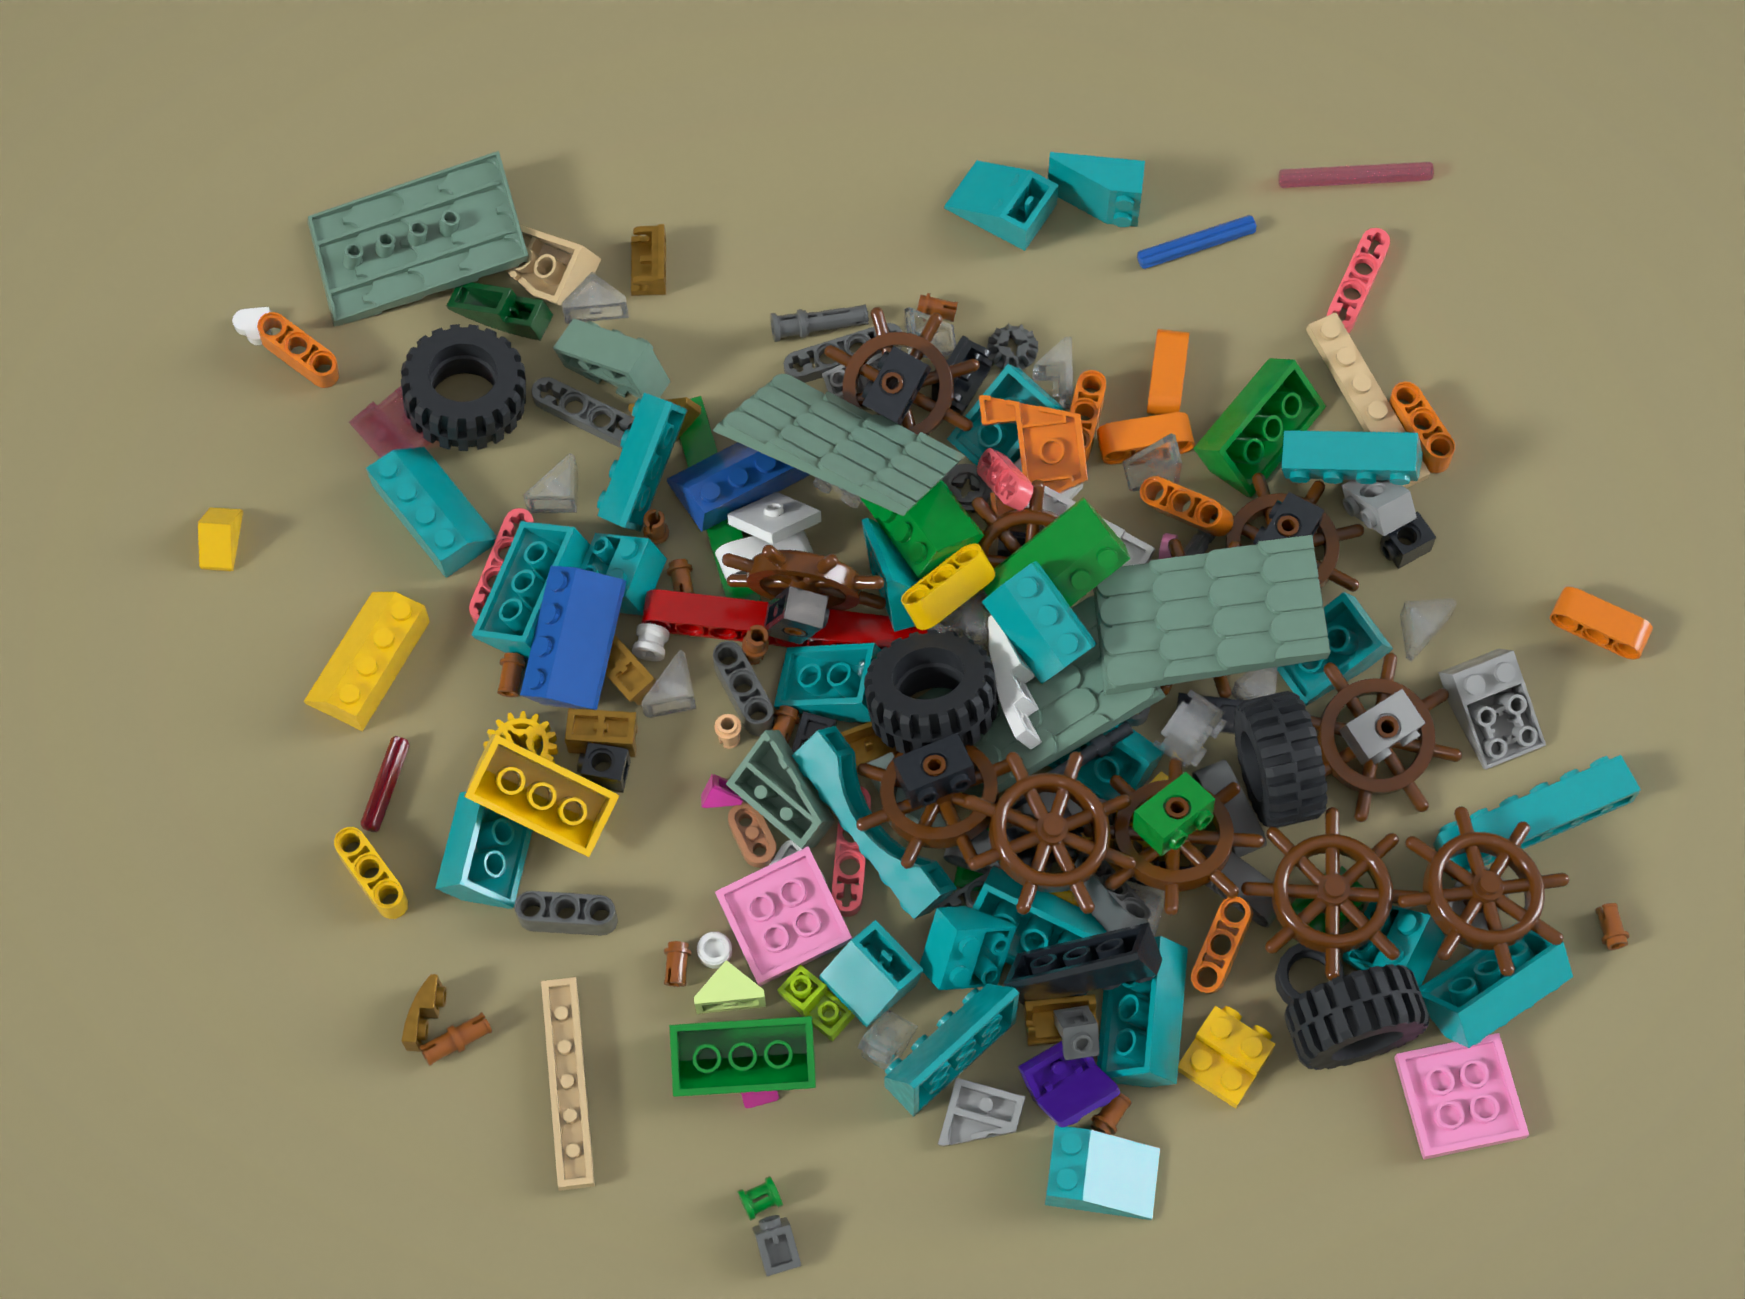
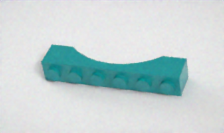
[792,726,957,919]

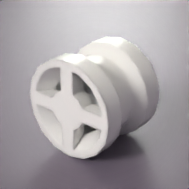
[632,623,670,661]

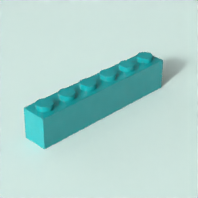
[1433,755,1641,880]

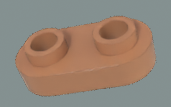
[728,802,777,868]

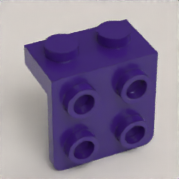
[1018,1041,1120,1127]

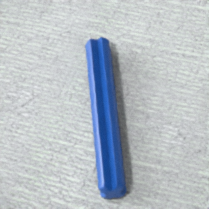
[1137,215,1257,269]

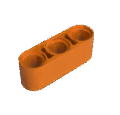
[257,312,339,388]
[1147,329,1190,415]
[1069,370,1106,462]
[1389,381,1455,473]
[1096,412,1195,464]
[1140,476,1234,537]
[1550,587,1653,660]
[1191,897,1253,994]

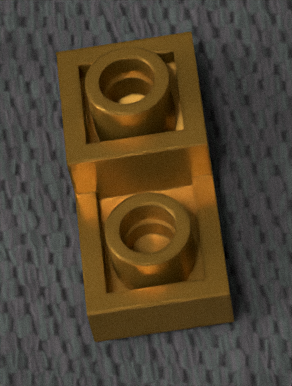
[401,974,447,1052]

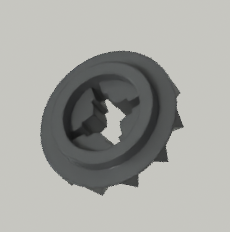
[987,323,1038,370]
[942,464,992,513]

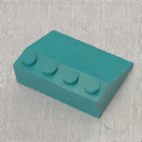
[884,983,1019,1117]

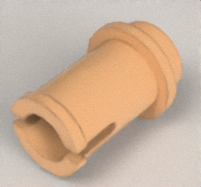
[714,714,742,749]

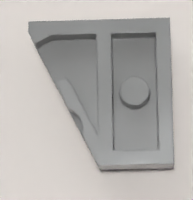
[938,1078,1025,1147]

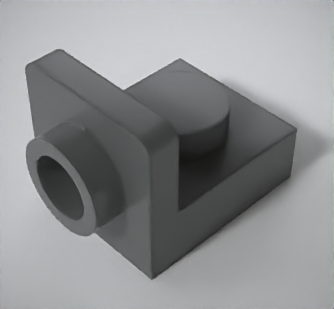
[1053,1005,1099,1060]
[752,1215,802,1276]

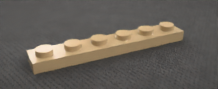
[1306,312,1430,488]
[541,977,595,1191]

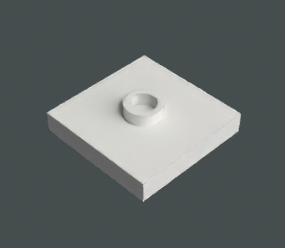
[728,492,821,544]

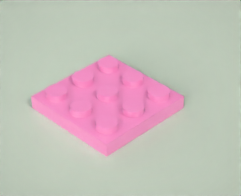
[715,846,853,986]
[1394,1033,1529,1160]

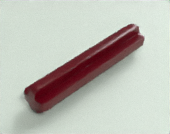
[361,736,410,832]

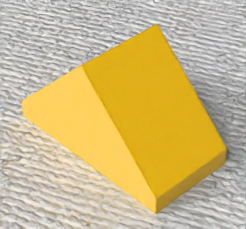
[198,507,243,571]

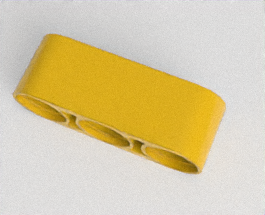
[901,543,995,630]
[334,827,408,919]

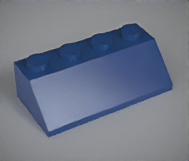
[667,442,810,532]
[520,566,627,710]

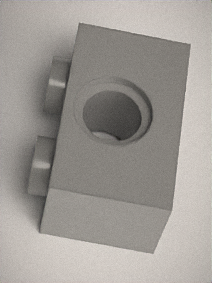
[1342,480,1417,536]

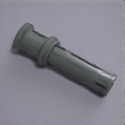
[770,304,869,342]

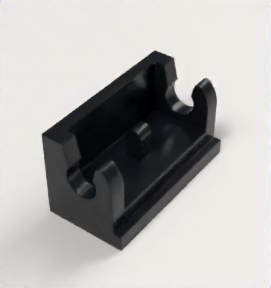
[932,335,993,415]

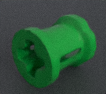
[737,1176,783,1221]

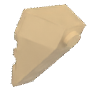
[505,225,601,305]

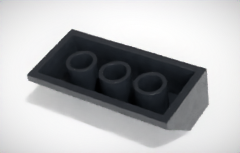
[1003,922,1163,1005]

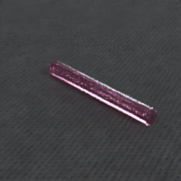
[1278,162,1434,188]

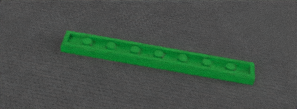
[679,396,762,601]

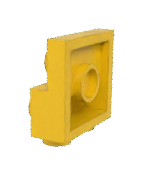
[1178,1006,1276,1109]

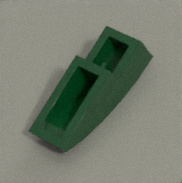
[446,282,553,341]

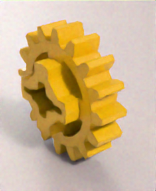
[483,711,558,763]

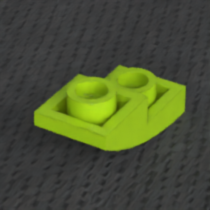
[777,965,855,1042]

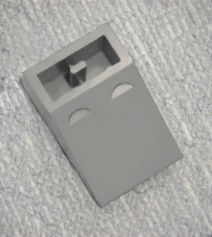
[1438,649,1546,770]

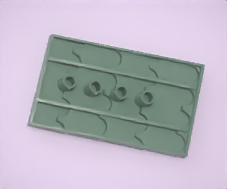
[308,151,528,327]
[713,374,965,516]
[1093,535,1330,695]
[917,596,1166,798]

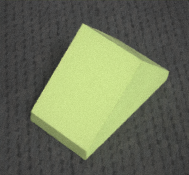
[694,960,766,1014]

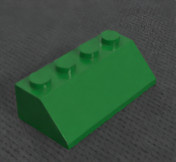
[1193,358,1327,497]
[860,480,984,578]
[983,497,1131,607]
[669,1016,816,1097]

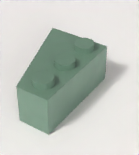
[553,318,671,399]
[726,730,835,849]

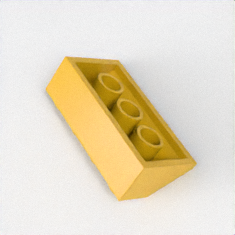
[304,592,430,732]
[464,734,620,857]

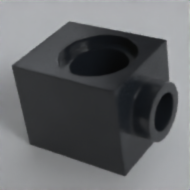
[1380,511,1436,569]
[577,742,631,793]

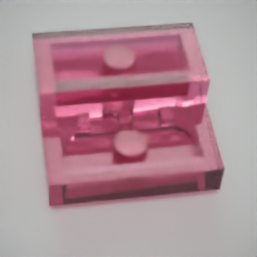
[349,386,430,458]

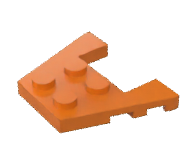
[979,395,1088,517]

